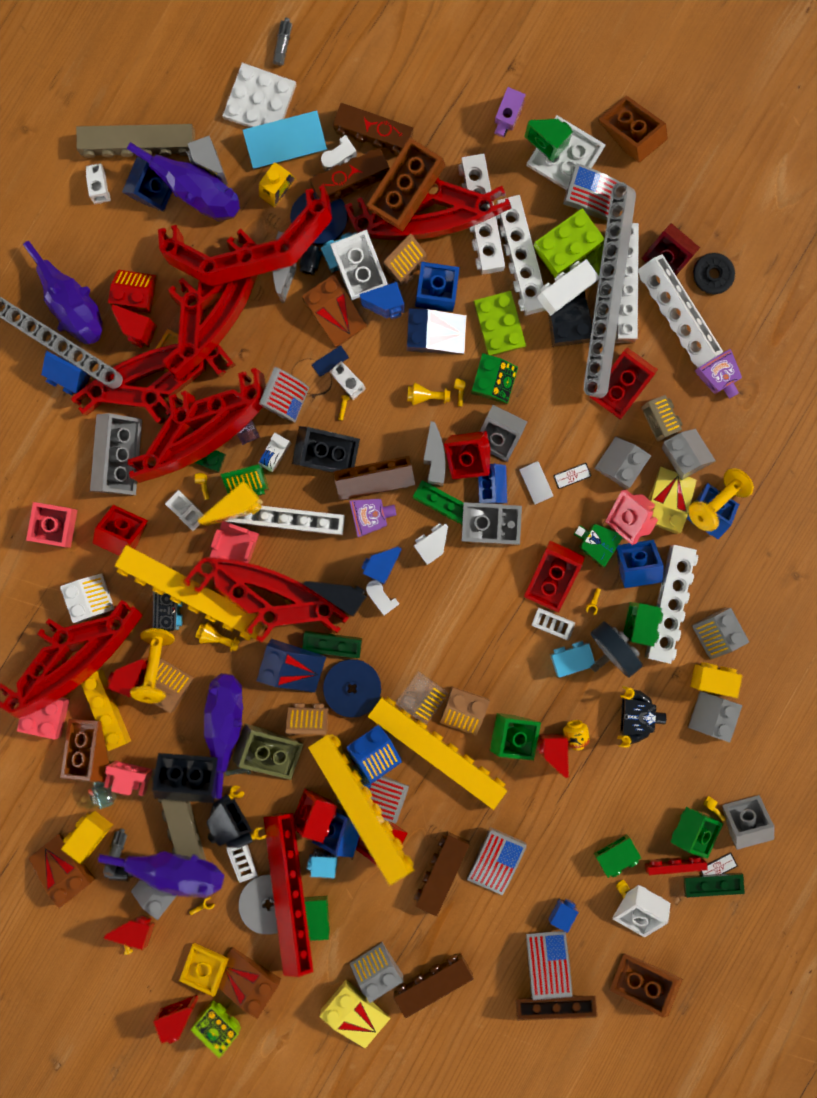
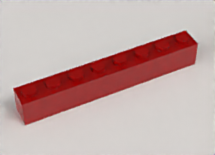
[263,813,314,977]

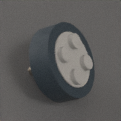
[590,621,643,678]

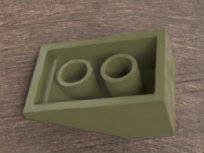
[232,724,304,780]

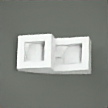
[165,490,204,531]

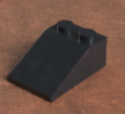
[548,291,592,347]
[292,426,360,473]
[303,581,367,616]

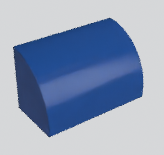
[478,464,507,504]

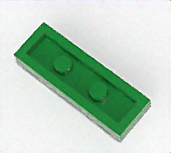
[412,480,464,525]

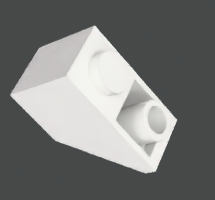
[414,523,448,565]

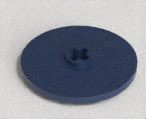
[290,192,348,245]
[323,659,381,718]

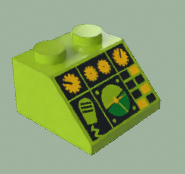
[191,1000,241,1058]

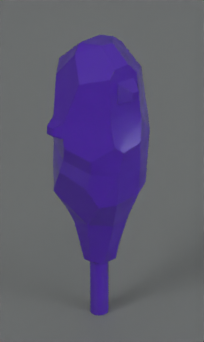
[127,142,240,222]
[23,241,103,344]
[204,673,243,799]
[98,851,224,898]

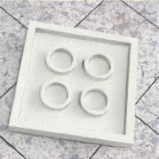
[223,63,296,128]
[526,115,605,190]

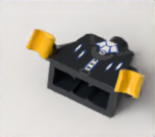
[617,686,667,748]
[207,786,267,848]

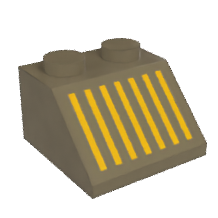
[641,395,682,442]

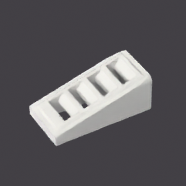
[531,608,576,640]
[226,845,258,883]

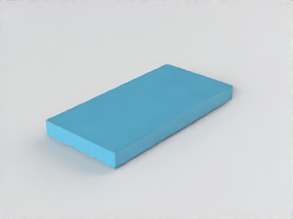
[243,110,327,169]

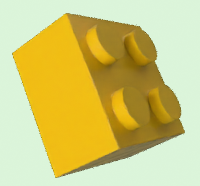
[690,662,742,698]
[61,811,113,864]

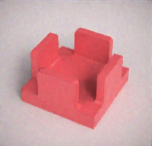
[605,490,658,545]
[210,521,259,563]
[104,761,153,796]

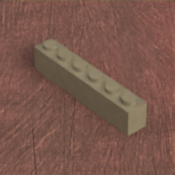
[76,124,195,158]
[151,767,206,861]

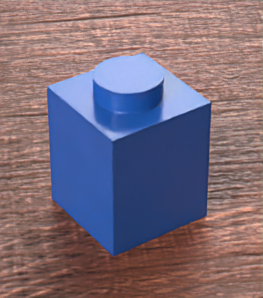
[549,898,579,933]

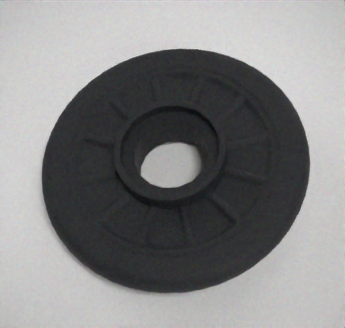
[693,253,735,295]

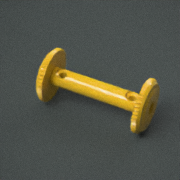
[688,468,754,531]
[130,628,175,703]

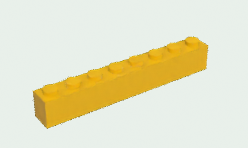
[115,545,266,641]
[368,696,507,810]
[308,734,414,885]

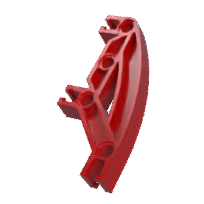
[345,177,512,240]
[162,228,257,381]
[71,343,236,424]
[128,368,266,483]
[183,558,349,643]
[0,600,143,718]

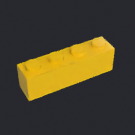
[81,670,131,751]

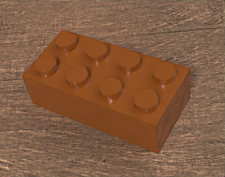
[367,138,446,232]

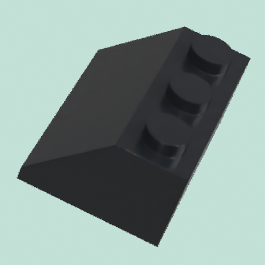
[152,753,218,803]

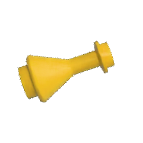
[407,383,450,406]
[195,622,240,652]

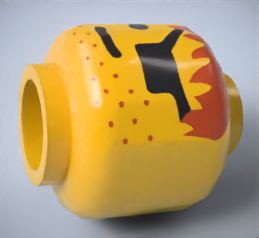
[563,720,590,751]

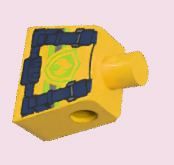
[259,162,296,208]

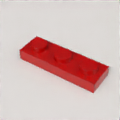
[645,856,708,875]

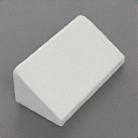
[519,461,553,504]

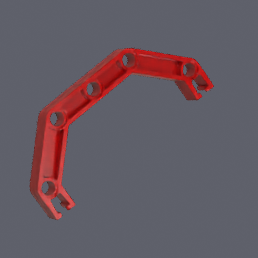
[158,185,332,286]

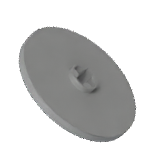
[239,874,278,934]

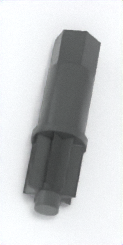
[272,18,292,66]
[103,828,127,876]

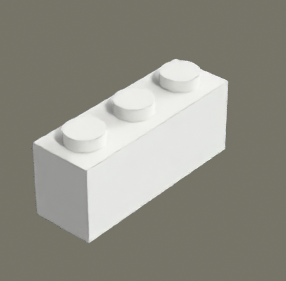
[537,259,599,316]

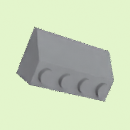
[90,413,142,495]

